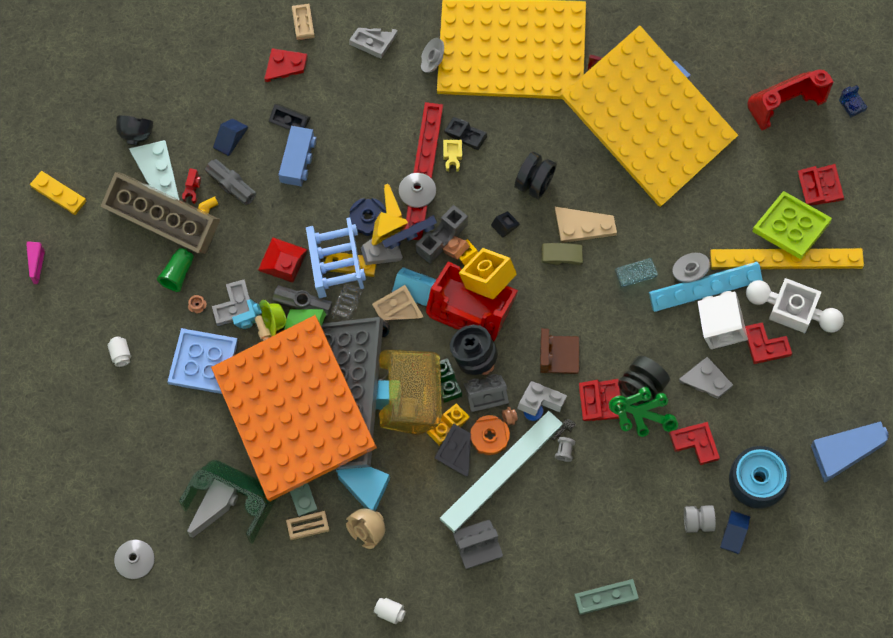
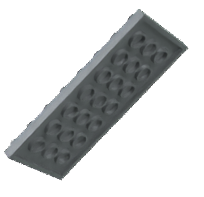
[321,317,383,470]

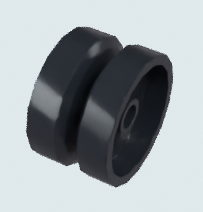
[514,151,557,200]
[450,325,498,375]

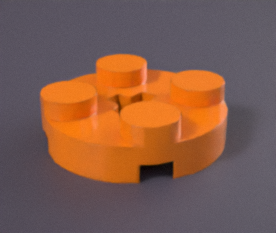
[470,415,510,455]

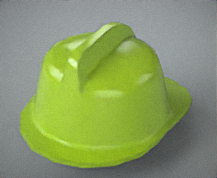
[259,300,287,337]

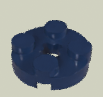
[349,198,386,236]

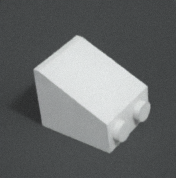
[698,291,748,349]

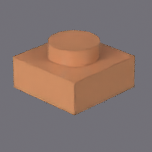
[443,236,470,260]

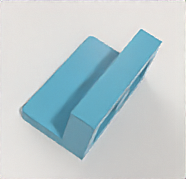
[392,267,436,306]

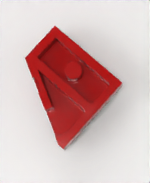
[264,48,308,82]

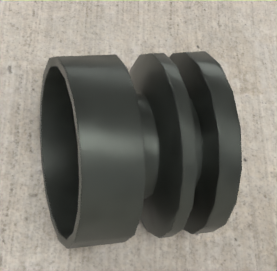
[618,355,670,405]

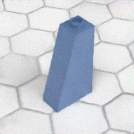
[811,422,888,482]

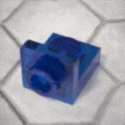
[839,85,867,118]

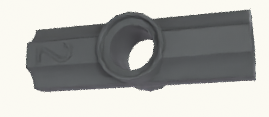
[205,159,256,206]
[273,285,332,318]

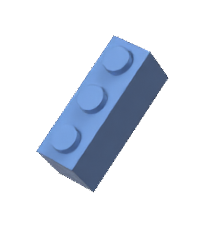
[279,126,317,186]

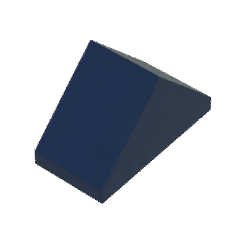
[213,118,248,156]
[720,510,750,554]

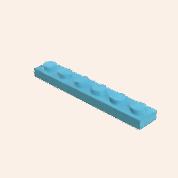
[649,262,763,312]

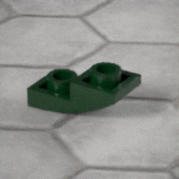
[430,358,462,403]

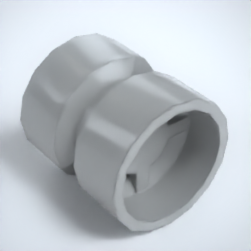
[684,505,715,533]

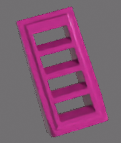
[26,242,45,284]

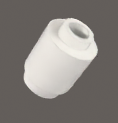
[107,337,131,367]
[374,598,406,624]

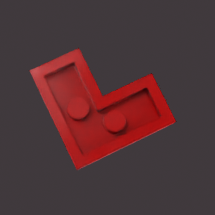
[745,322,792,364]
[669,422,720,465]

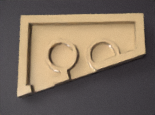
[555,207,617,243]

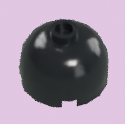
[116,115,154,145]

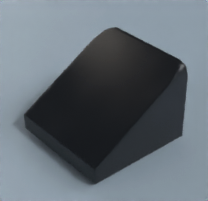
[491,211,520,238]

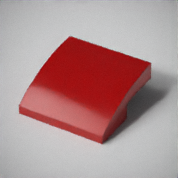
[798,164,845,205]
[579,379,622,421]

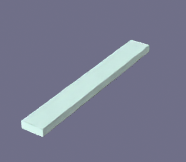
[440,411,563,533]

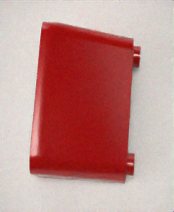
[747,70,834,130]
[426,262,518,341]

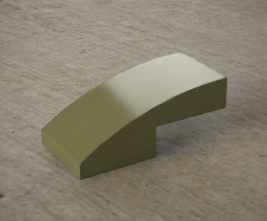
[542,243,583,265]

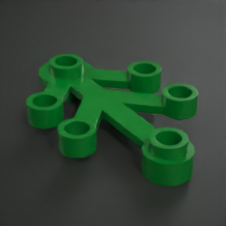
[609,387,678,437]

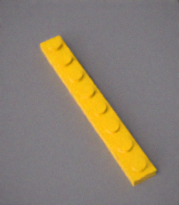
[710,248,864,270]

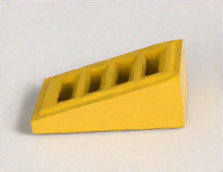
[384,184,402,218]

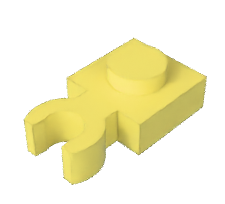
[443,140,462,172]

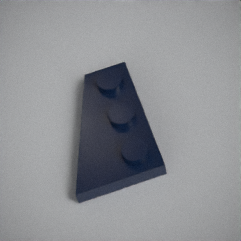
[382,215,437,249]

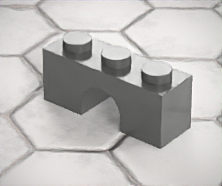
[416,205,468,264]

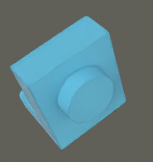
[232,299,262,329]

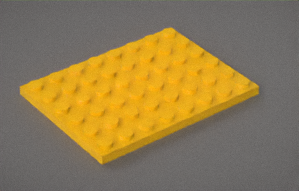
[437,0,586,99]
[560,26,738,207]

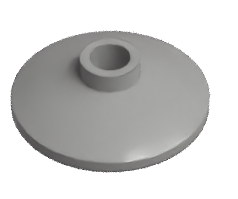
[421,38,444,73]
[399,173,436,208]
[673,253,710,283]
[114,540,154,579]

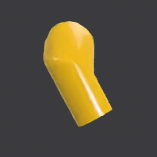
[198,196,219,214]

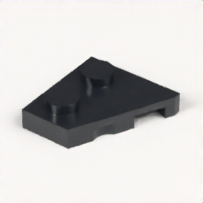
[434,424,471,477]

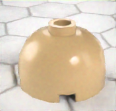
[346,508,385,549]

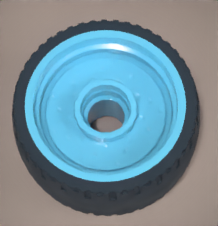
[729,446,790,509]

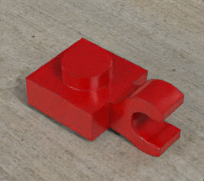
[182,168,201,204]

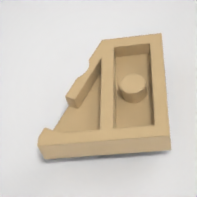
[372,285,423,320]

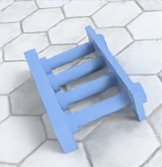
[306,218,366,298]

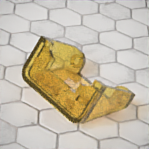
[379,350,442,435]

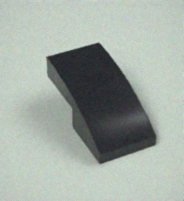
[444,117,487,151]

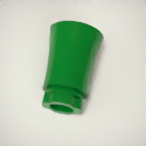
[157,248,194,292]

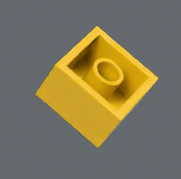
[459,248,517,299]

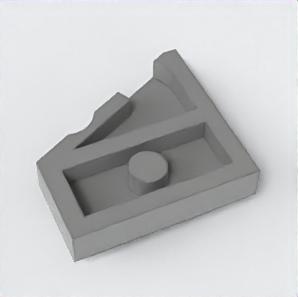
[349,28,398,59]

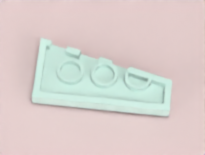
[129,140,179,200]

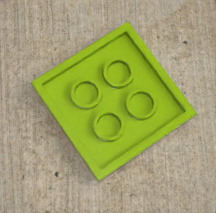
[753,191,832,260]

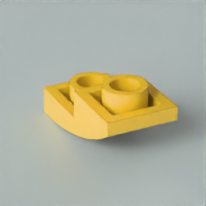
[426,404,470,446]

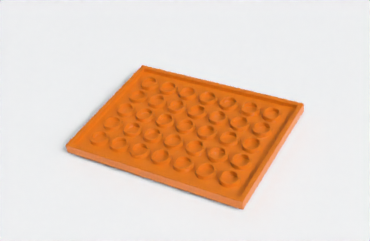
[211,315,377,502]

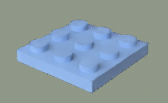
[167,328,238,394]

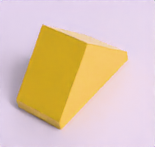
[371,212,408,245]

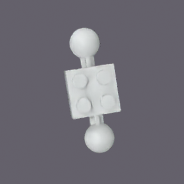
[746,278,844,333]

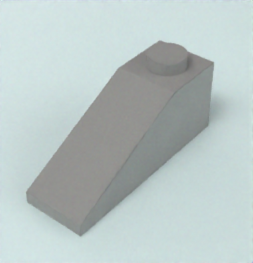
[187,478,238,537]

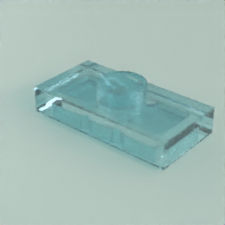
[615,258,658,287]

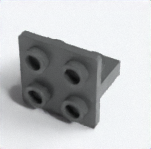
[464,374,509,412]
[453,520,503,569]

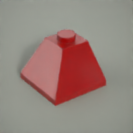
[258,237,308,283]

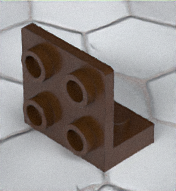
[540,328,579,374]

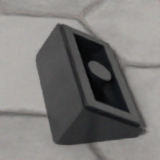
[269,104,311,130]

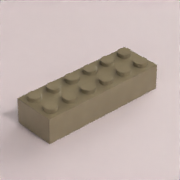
[100,172,221,254]

